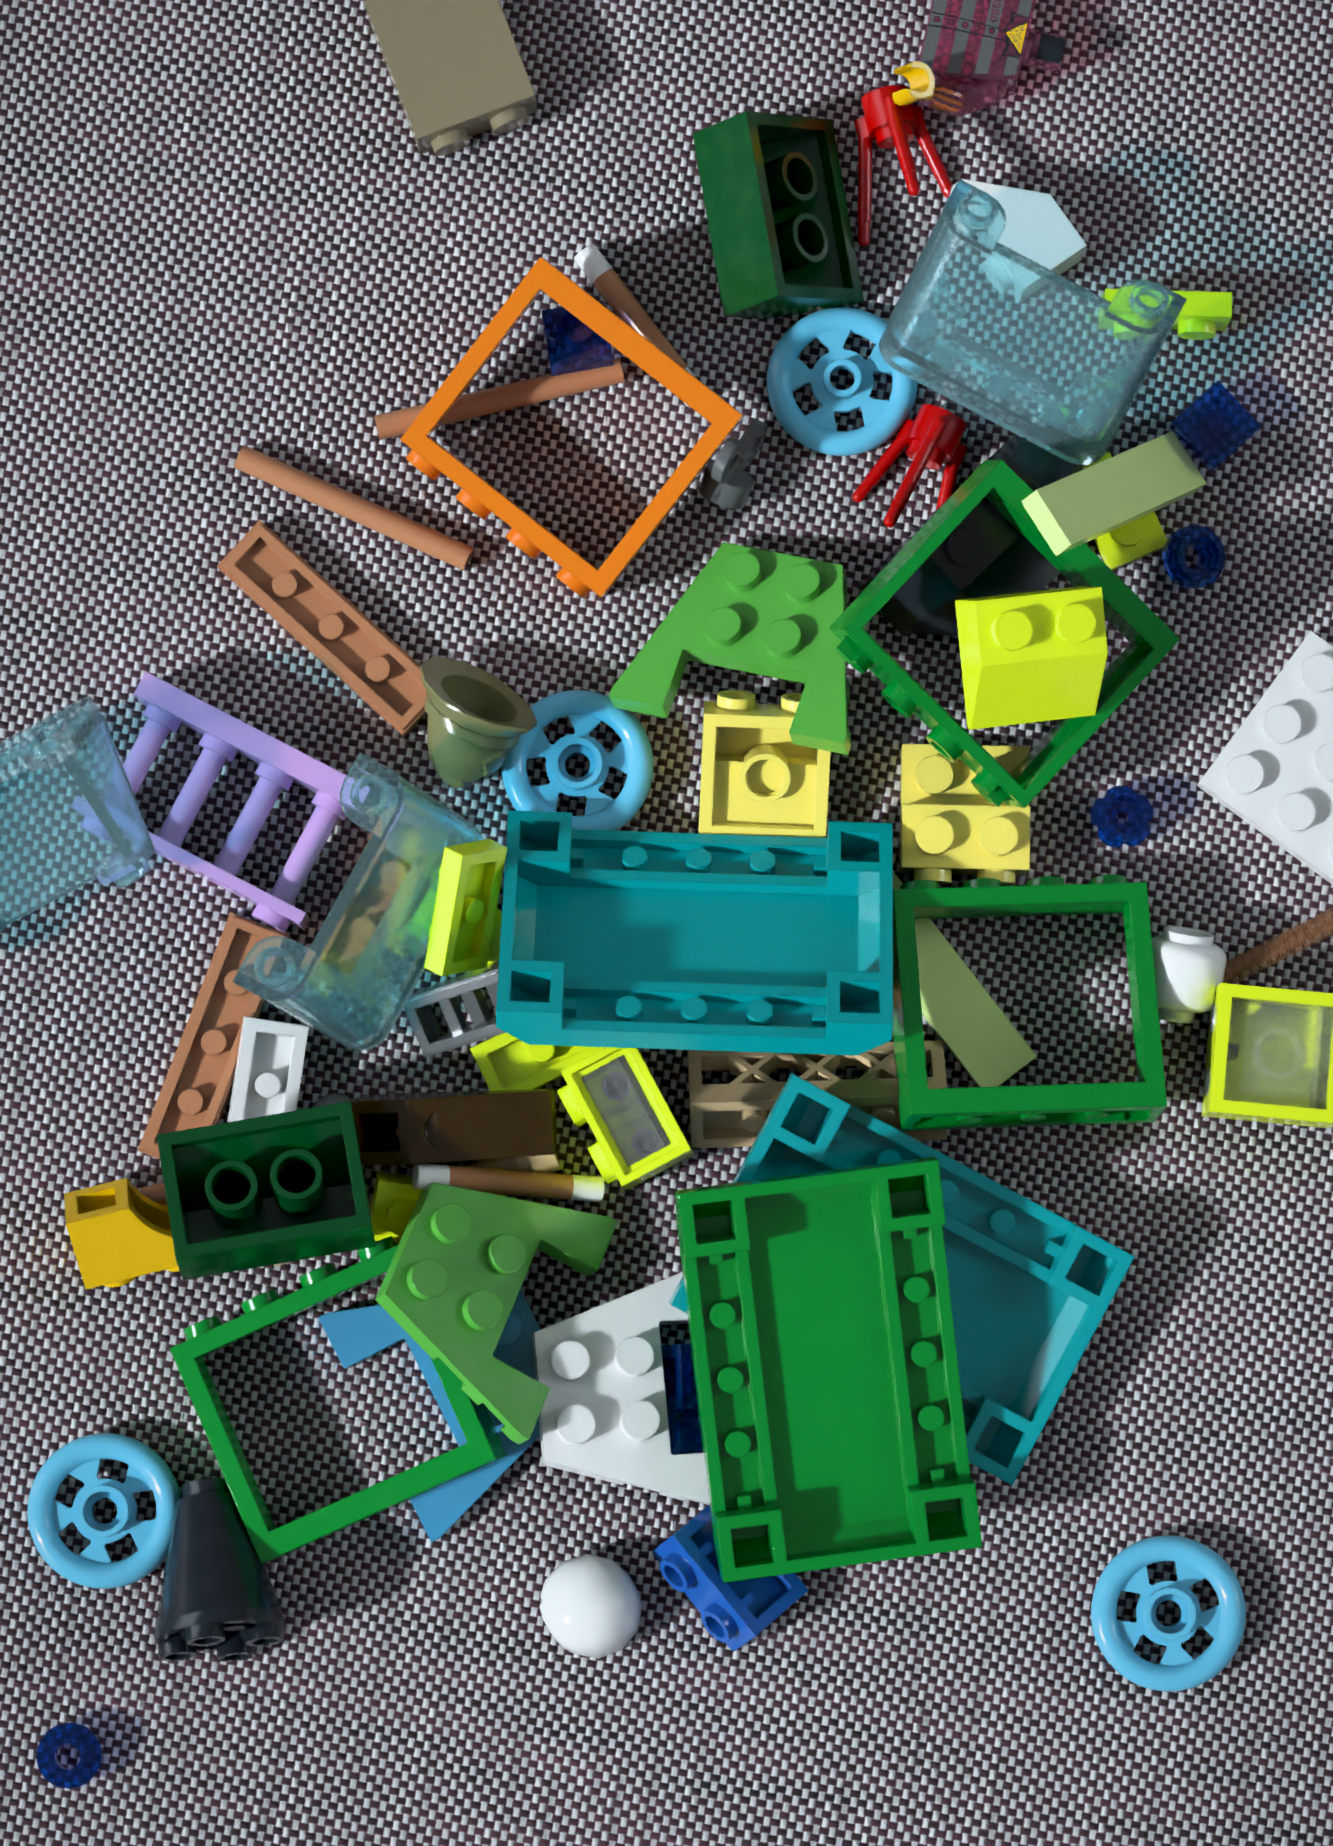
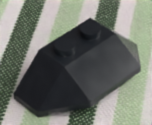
[857,413,1081,635]

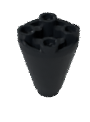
[154,1478,285,1662]

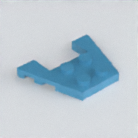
[318,1289,541,1542]

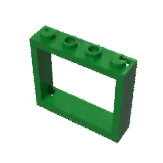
[829,460,1180,808]
[893,875,1167,1131]
[169,1236,507,1564]

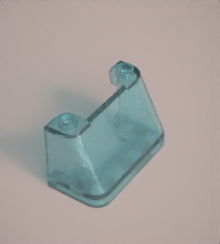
[879,179,1187,465]
[0,696,155,933]
[232,752,484,1051]

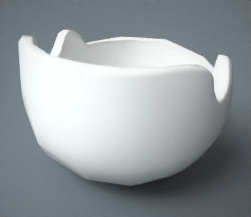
[539,1554,642,1658]

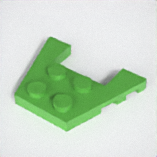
[609,542,851,755]
[375,1182,618,1444]

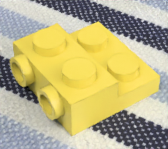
[698,690,831,838]
[899,744,1030,886]

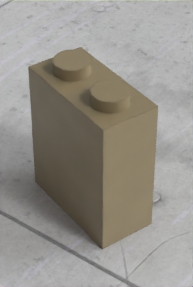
[364,0,537,156]

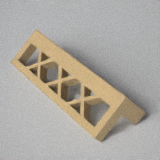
[688,1040,947,1148]

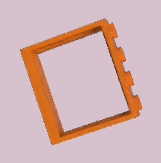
[400,257,744,599]

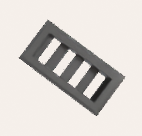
[400,961,506,1058]

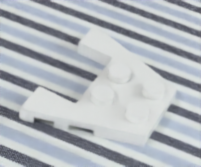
[532,1272,710,1505]

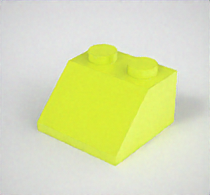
[955,586,1108,730]

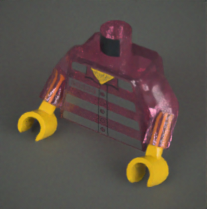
[892,0,1066,117]

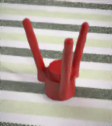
[854,85,952,247]
[852,404,968,528]

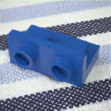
[653,1505,809,1651]

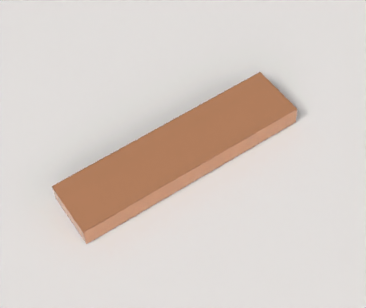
[217,520,427,738]
[138,912,291,1159]

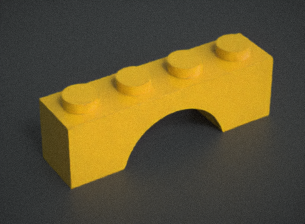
[64,1178,180,1290]

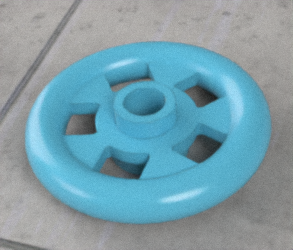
[766,307,917,456]
[501,690,654,831]
[27,1433,181,1589]
[1091,1535,1246,1692]

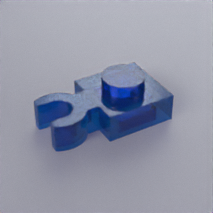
[661,1344,703,1455]

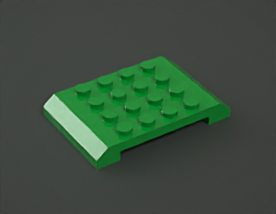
[675,1157,982,1583]

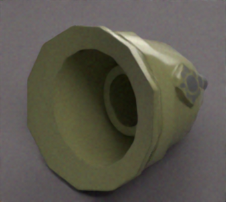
[419,656,537,789]

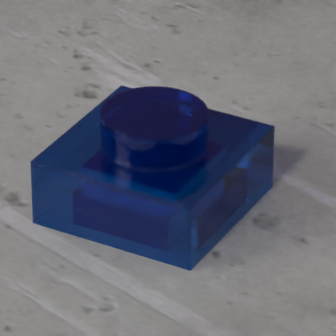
[541,301,614,376]
[1170,380,1261,473]

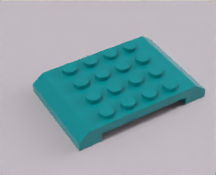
[496,810,893,1056]
[669,1073,1135,1485]

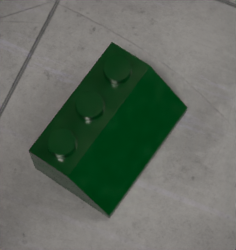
[693,111,864,319]
[156,1101,376,1280]

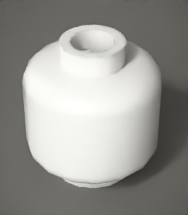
[1152,926,1227,1023]

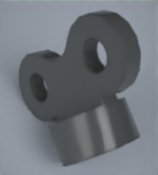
[698,419,768,509]

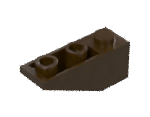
[346,1089,558,1165]

